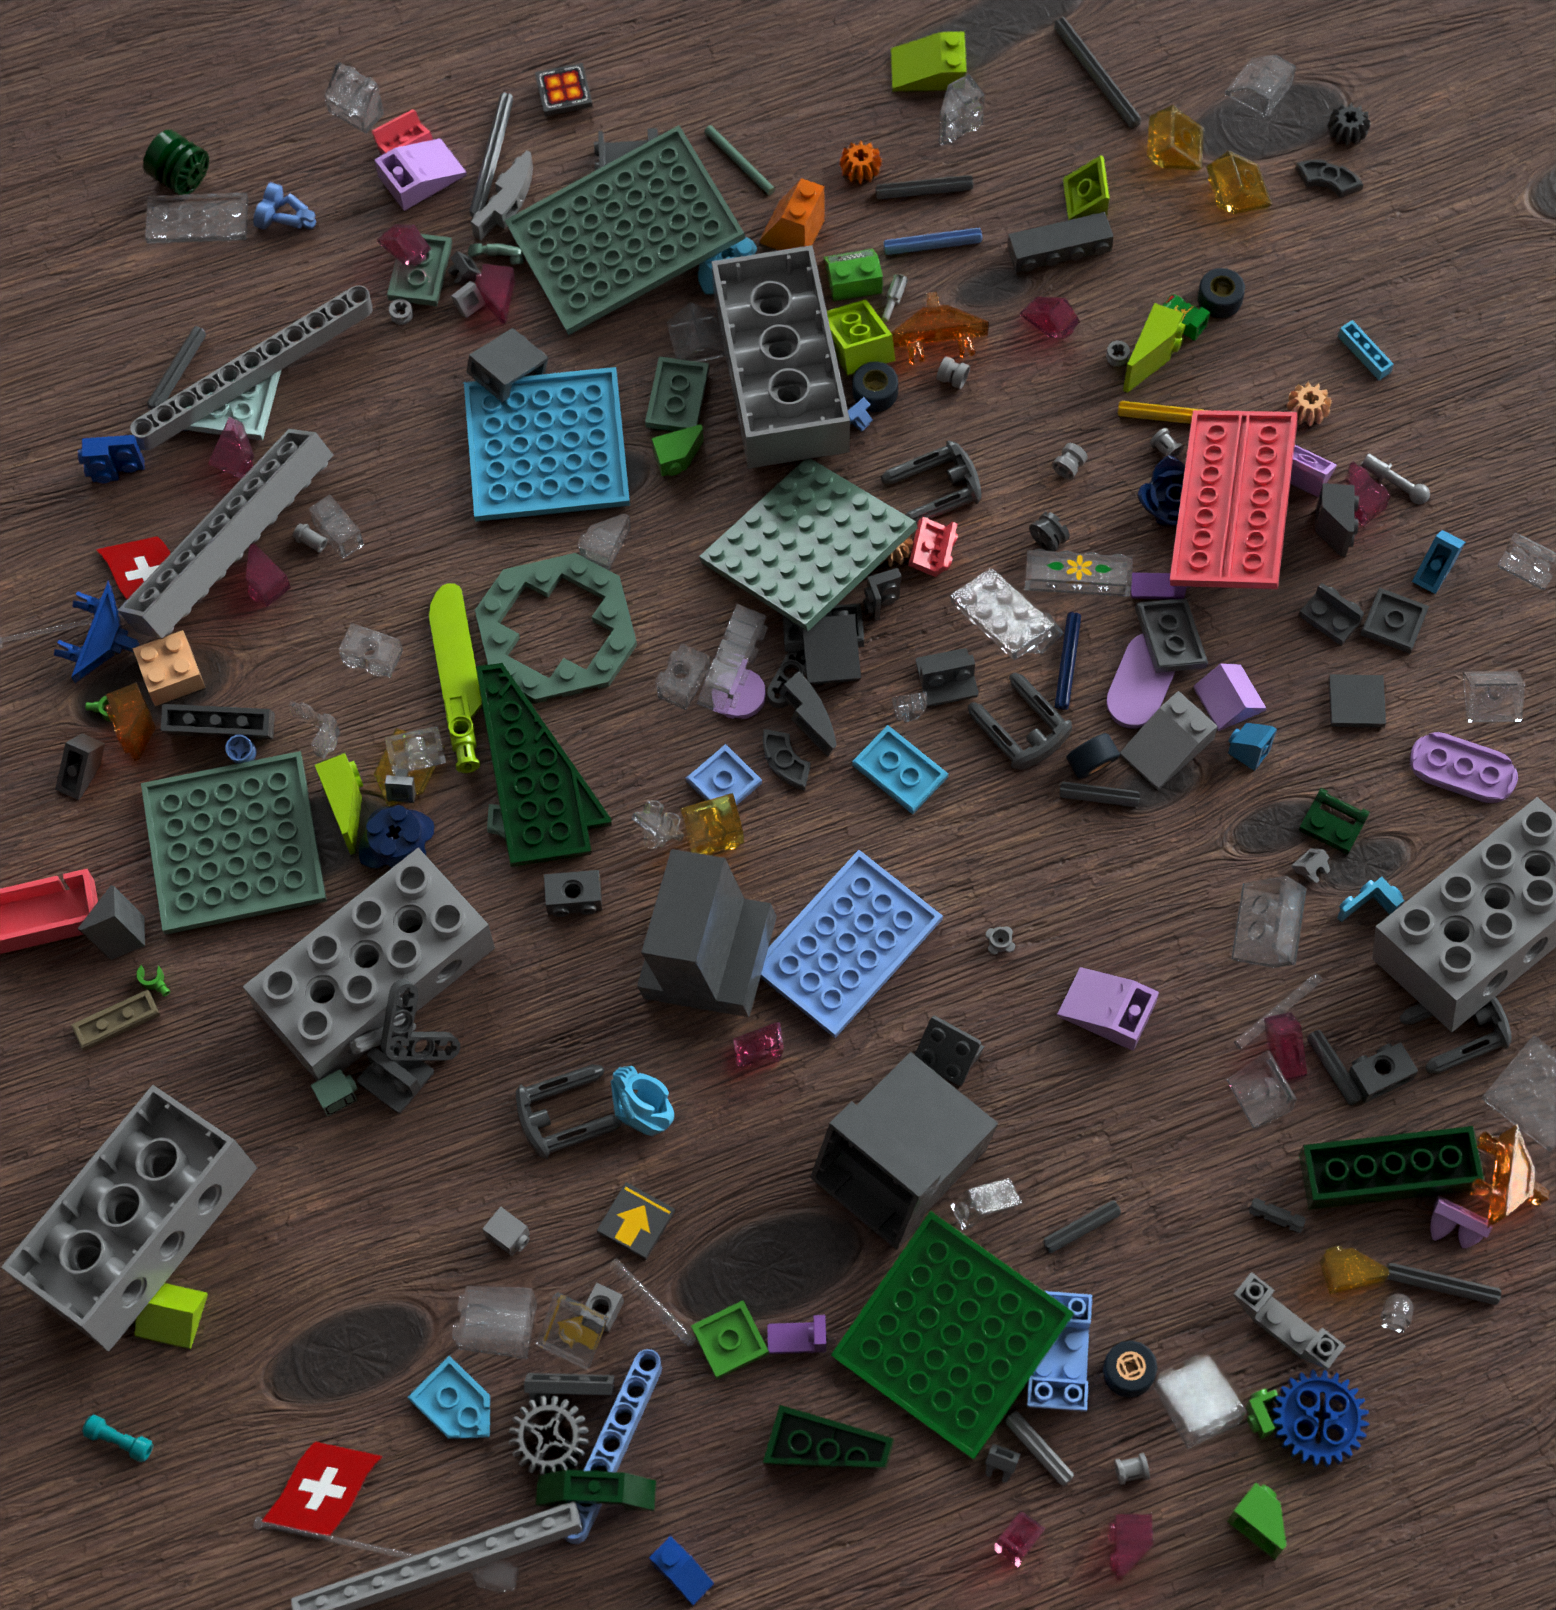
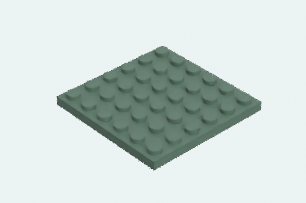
[699,458,918,631]
[141,751,327,935]

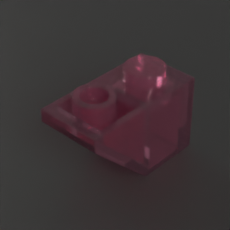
[1346,461,1390,526]
[1108,1514,1153,1580]

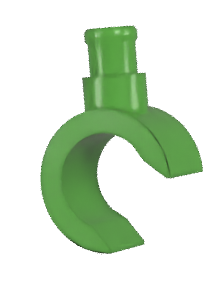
[85,694,125,722]
[137,965,170,997]

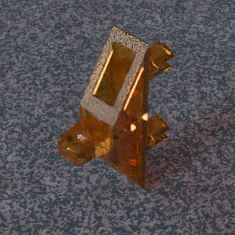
[891,292,989,364]
[1470,1124,1550,1228]

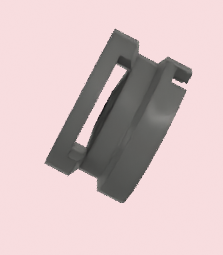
[1029,512,1070,553]

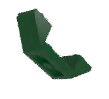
[536,1470,656,1511]

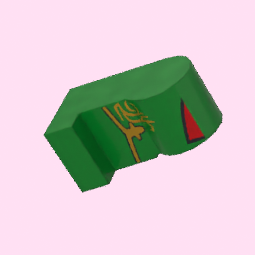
[1162,294,1210,341]

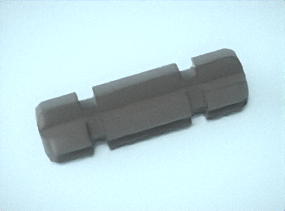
[1249,1198,1306,1233]

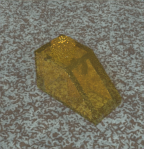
[1319,1246,1390,1294]

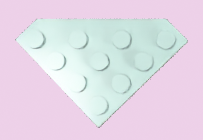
[163,353,281,440]

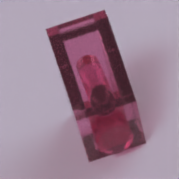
[377,224,431,265]
[476,264,515,324]
[1020,297,1080,339]
[208,417,254,479]
[246,543,291,607]
[1264,1012,1307,1082]

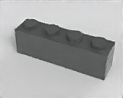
[1007,212,1114,272]
[160,704,275,740]

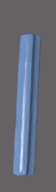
[884,228,982,255]

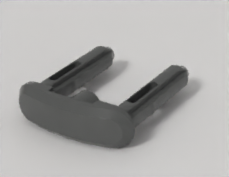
[881,440,982,524]
[968,672,1072,770]
[1400,997,1512,1074]
[516,1064,623,1159]

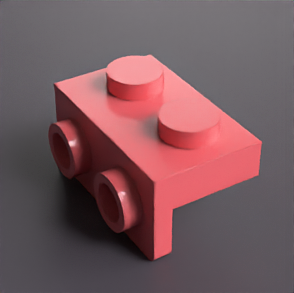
[372,109,433,155]
[908,517,957,577]

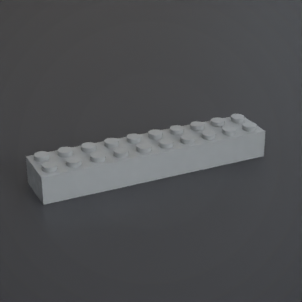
[117,429,333,639]

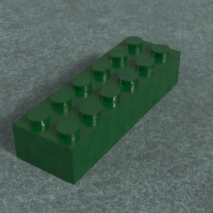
[1299,1126,1485,1210]

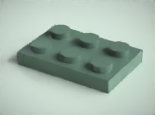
[387,232,453,306]
[645,357,709,431]

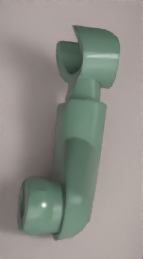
[468,243,524,264]

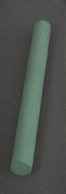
[704,125,775,195]

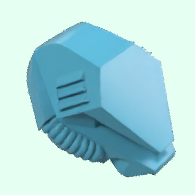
[611,1066,674,1136]

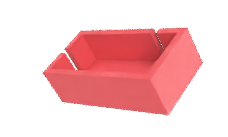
[0,869,98,954]

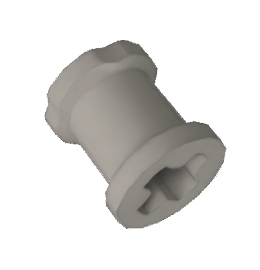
[1150,428,1184,458]
[1114,1453,1150,1485]

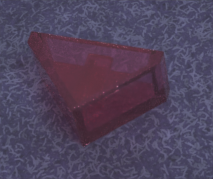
[995,1511,1045,1567]

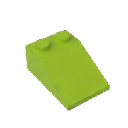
[891,32,967,91]
[827,299,895,375]
[1123,303,1185,393]
[315,753,363,855]

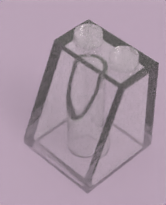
[452,1286,537,1359]
[1154,1355,1247,1449]

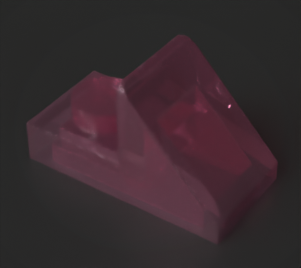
[733,1022,784,1067]

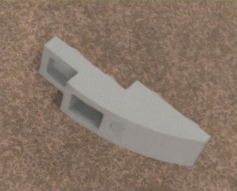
[471,150,533,241]

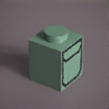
[311,1069,358,1117]

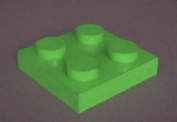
[691,1301,769,1380]

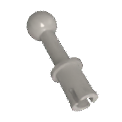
[1360,453,1430,504]

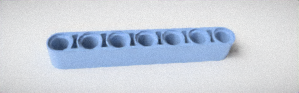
[565,1349,662,1544]

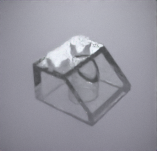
[1225,55,1296,117]

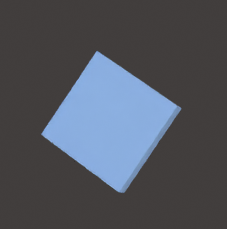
[686,744,762,817]

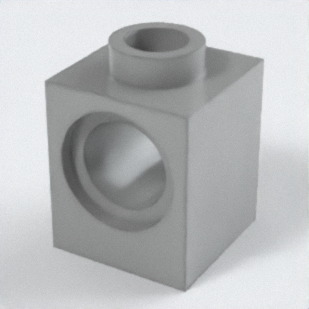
[483,1206,530,1256]
[581,1283,624,1333]

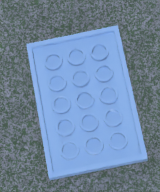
[760,850,943,1038]

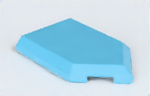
[407,1356,490,1439]

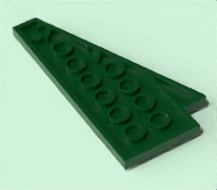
[476,663,612,867]

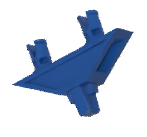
[54,581,139,683]

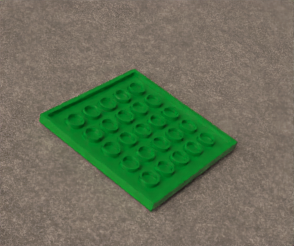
[831,1211,1075,1459]

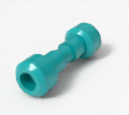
[82,1415,153,1462]

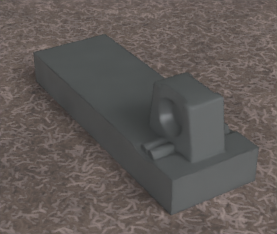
[524,1373,615,1406]

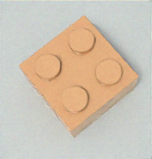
[133,630,205,706]

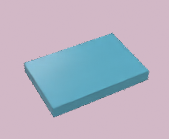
[852,725,948,814]

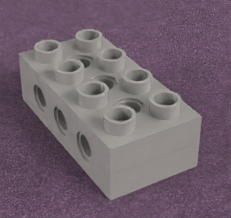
[711,245,850,469]
[1372,797,1556,1032]
[243,848,495,1081]
[1,1085,257,1352]

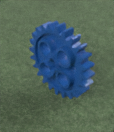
[1271,1369,1369,1467]

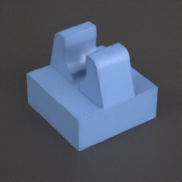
[848,397,873,432]

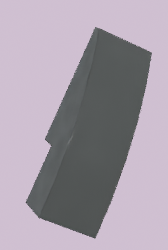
[780,671,837,757]

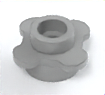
[986,926,1015,955]

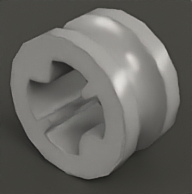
[389,299,413,325]
[1106,341,1130,367]

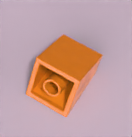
[759,178,825,251]

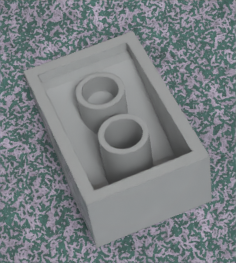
[1120,691,1218,790]

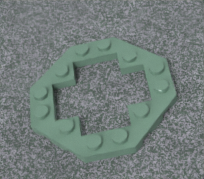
[475,553,637,704]

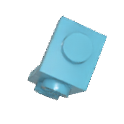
[1337,877,1404,922]

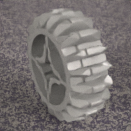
[509,1396,589,1475]

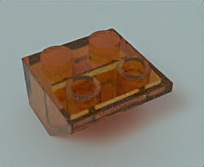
[105,683,156,761]

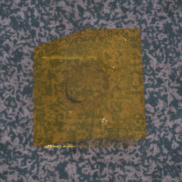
[1147,105,1204,171]
[1206,151,1272,214]
[680,793,744,855]

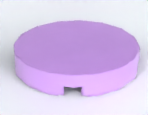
[713,668,766,719]

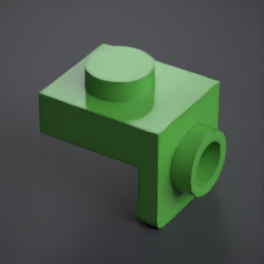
[1246,1389,1278,1439]

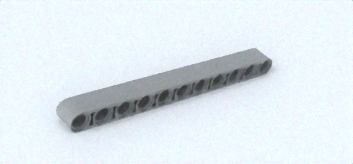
[130,285,373,450]

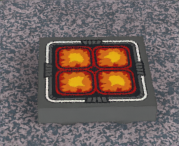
[535,63,593,117]

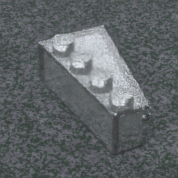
[697,604,768,716]

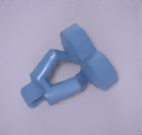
[253,183,316,229]

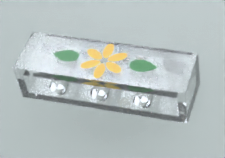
[1024,549,1133,597]

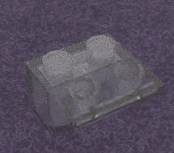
[324,62,384,134]
[939,74,985,145]

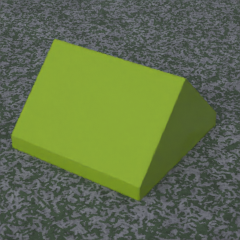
[1063,155,1109,220]
[135,1283,208,1349]

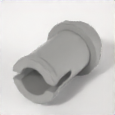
[293,523,328,553]

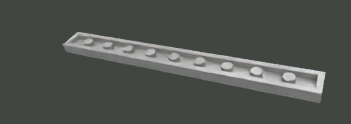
[291,1501,582,1610]

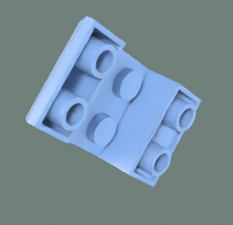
[1027,1291,1092,1412]

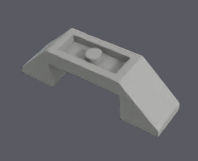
[1233,1272,1346,1370]

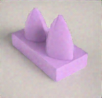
[1430,1195,1492,1249]

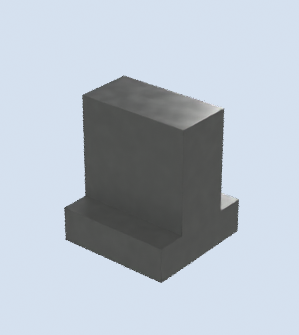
[637,849,777,1017]
[810,1052,998,1250]

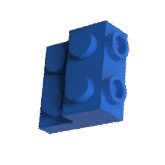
[78,435,145,483]

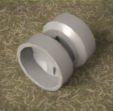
[936,356,970,389]
[1052,443,1088,479]

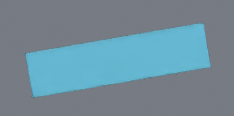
[1338,320,1394,380]

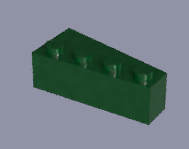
[763,1405,894,1470]

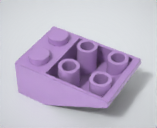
[374,139,467,211]
[1057,967,1159,1051]

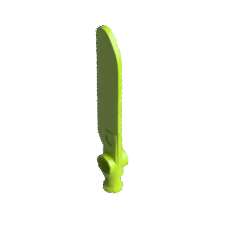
[429,583,482,773]

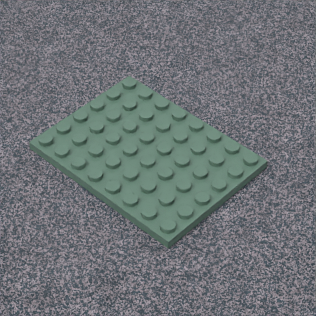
[505,125,746,335]

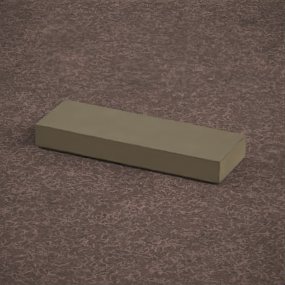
[71,989,161,1051]

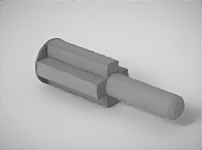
[881,274,908,322]

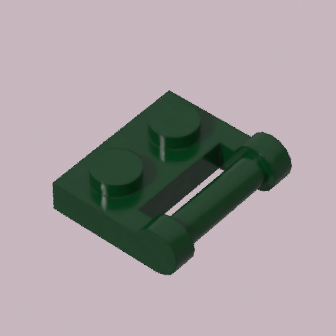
[1299,788,1370,855]

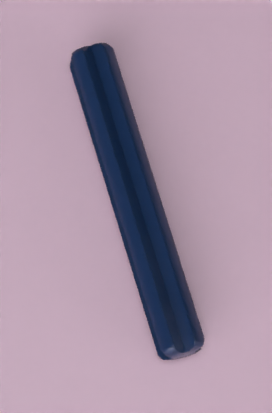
[1055,612,1081,710]

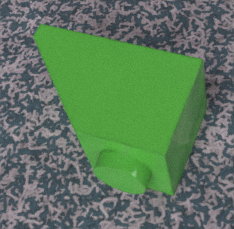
[652,424,703,477]

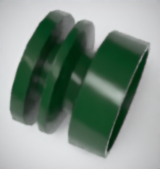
[143,129,210,196]

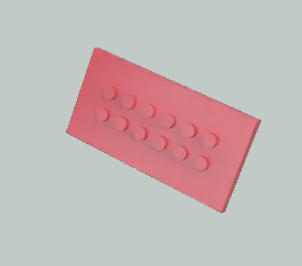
[1170,410,1298,589]

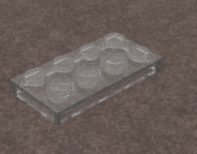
[145,193,248,244]
[950,568,1057,661]

